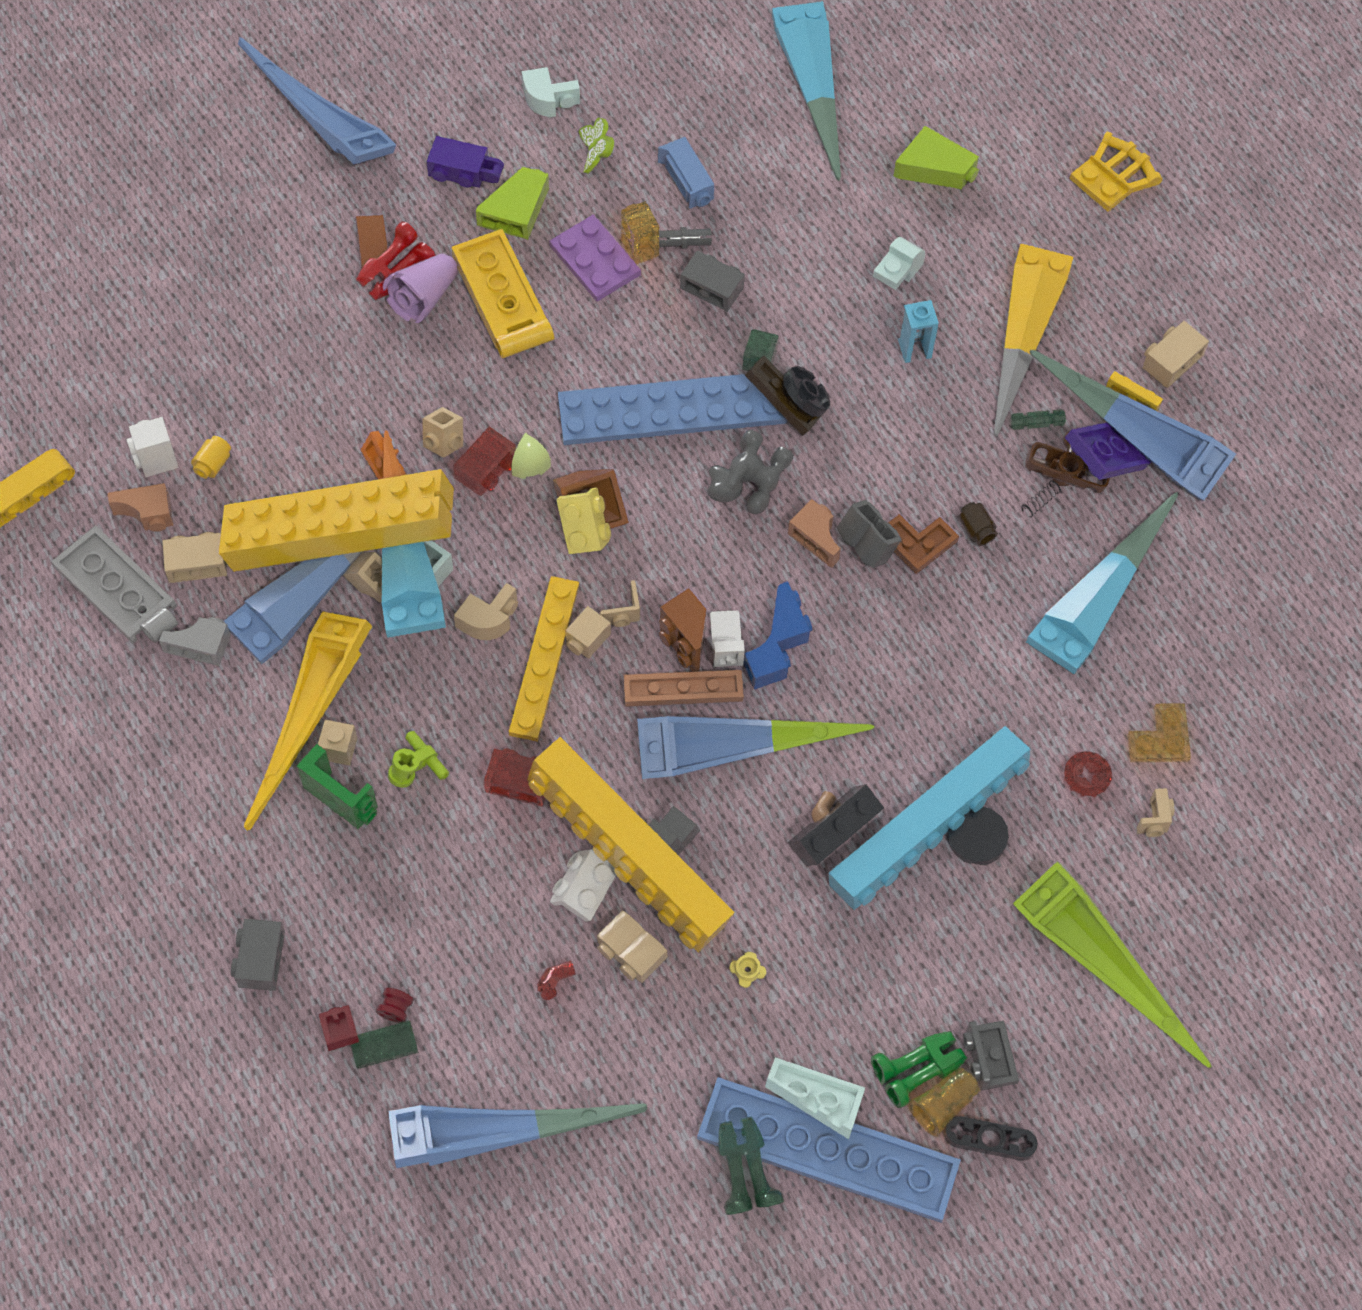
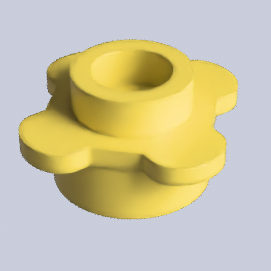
[729,952,766,988]

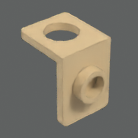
[600,580,640,627]

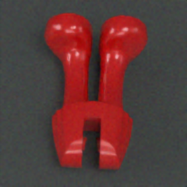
[356,221,436,300]

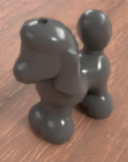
[707,429,794,515]

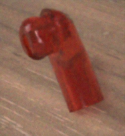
[537,960,576,1000]

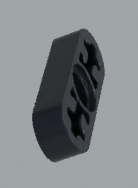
[944,1116,1038,1161]

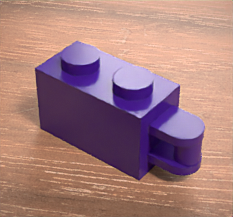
[426,136,504,188]

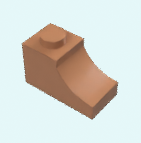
[108,483,174,532]
[788,499,841,568]

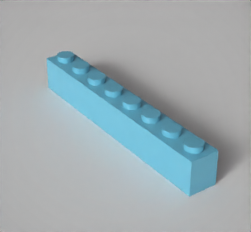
[829,726,1031,910]

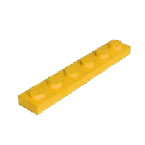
[509,576,579,742]

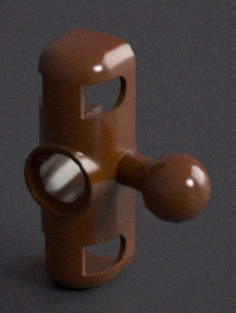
[1025,430,1110,493]

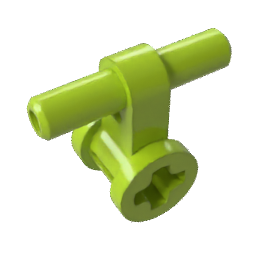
[388,731,449,788]

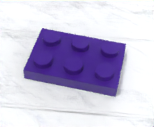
[1065,422,1151,480]

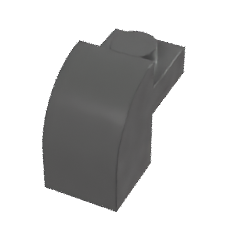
[649,806,700,855]

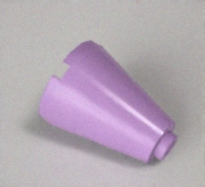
[383,254,458,323]

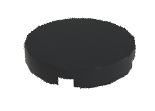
[783,366,830,417]
[948,807,1009,865]

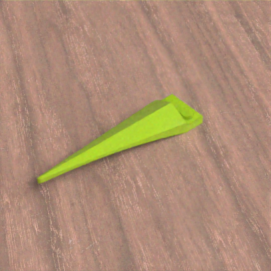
[1013,862,1211,1068]

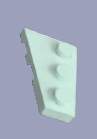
[765,1057,865,1139]

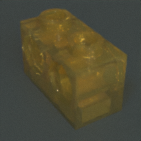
[621,201,659,264]

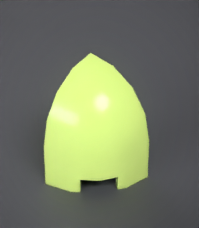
[511,433,551,479]

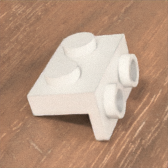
[550,849,616,921]

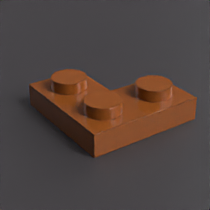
[888,514,959,574]

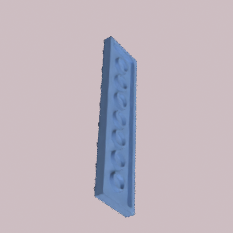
[558,374,787,445]
[697,1077,961,1223]

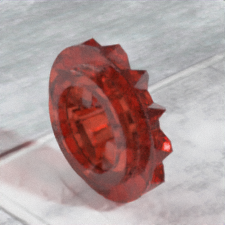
[1064,751,1112,798]

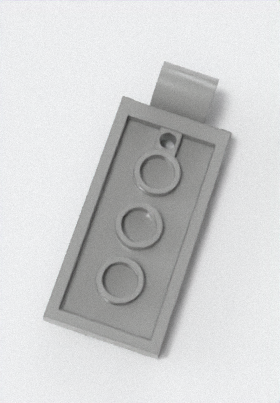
[51,525,178,644]

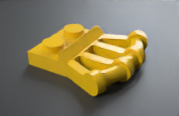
[1070,131,1163,212]

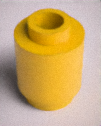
[191,435,231,479]

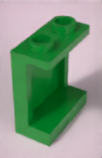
[297,744,378,829]

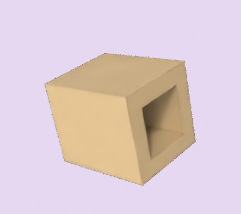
[565,606,611,659]
[318,720,357,766]

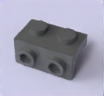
[963,1020,1019,1091]

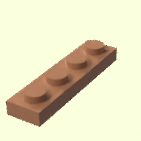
[624,670,744,707]

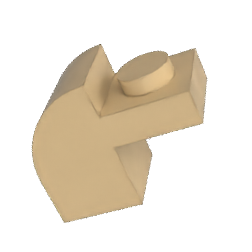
[454,583,518,640]

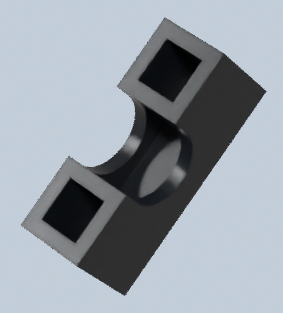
[788,784,884,866]

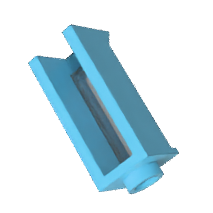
[898,300,939,363]

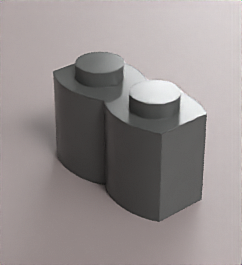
[837,500,902,568]

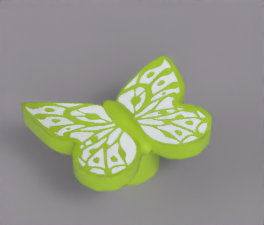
[579,117,614,174]

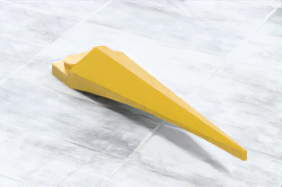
[244,611,372,831]

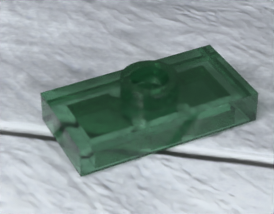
[351,1020,419,1069]

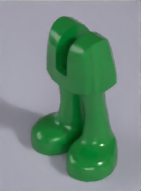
[871,1031,967,1108]

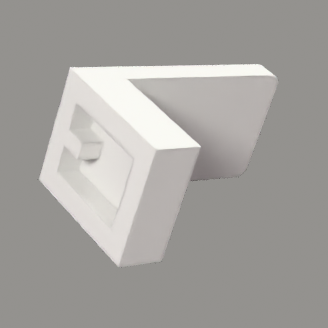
[710,611,744,667]

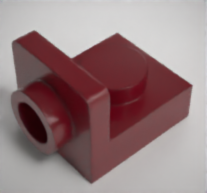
[318,1005,359,1051]

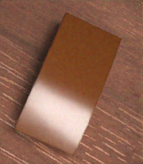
[356,215,389,269]

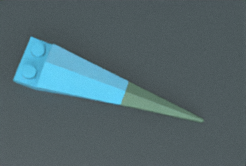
[772,1,841,181]
[1026,492,1178,674]

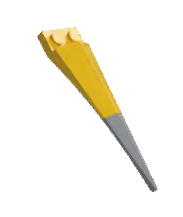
[994,243,1073,437]

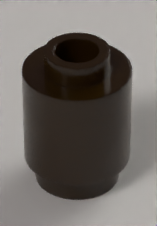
[958,502,998,546]

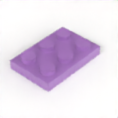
[549,214,641,302]

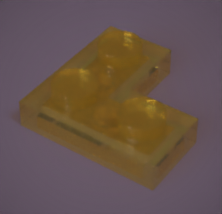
[1127,703,1191,762]

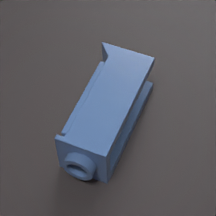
[658,137,714,209]

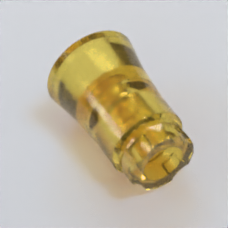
[908,1068,980,1137]

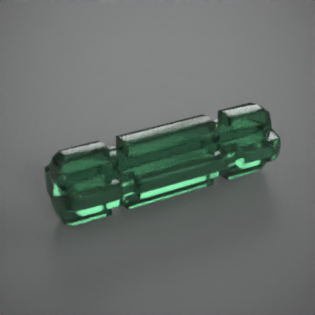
[1010,409,1066,430]

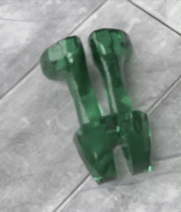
[718,1116,784,1215]

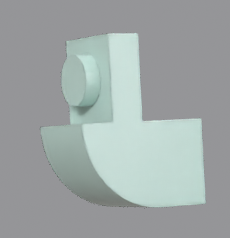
[522,67,580,117]
[873,237,925,290]

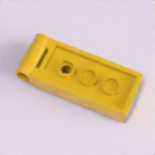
[451,229,555,359]

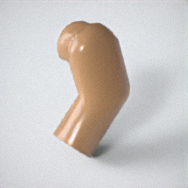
[811,791,837,823]

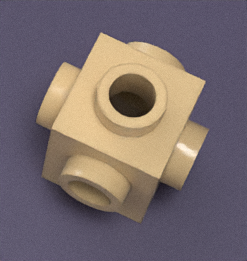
[422,407,463,458]

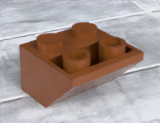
[659,588,707,672]

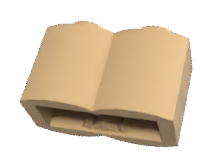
[597,910,668,983]

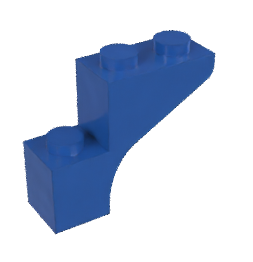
[743,581,812,690]

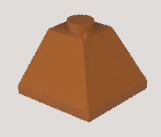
[553,469,629,529]

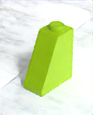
[893,126,979,189]
[476,167,549,240]

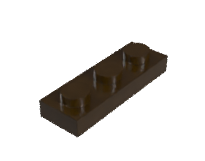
[745,355,822,436]

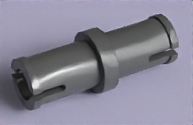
[656,227,712,249]

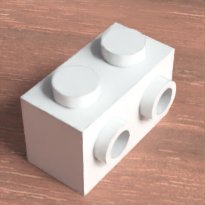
[127,417,179,477]

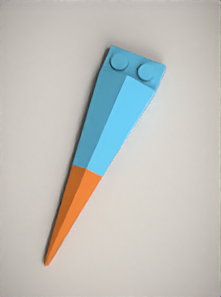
[381,430,446,638]

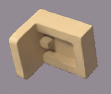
[1136,788,1174,837]

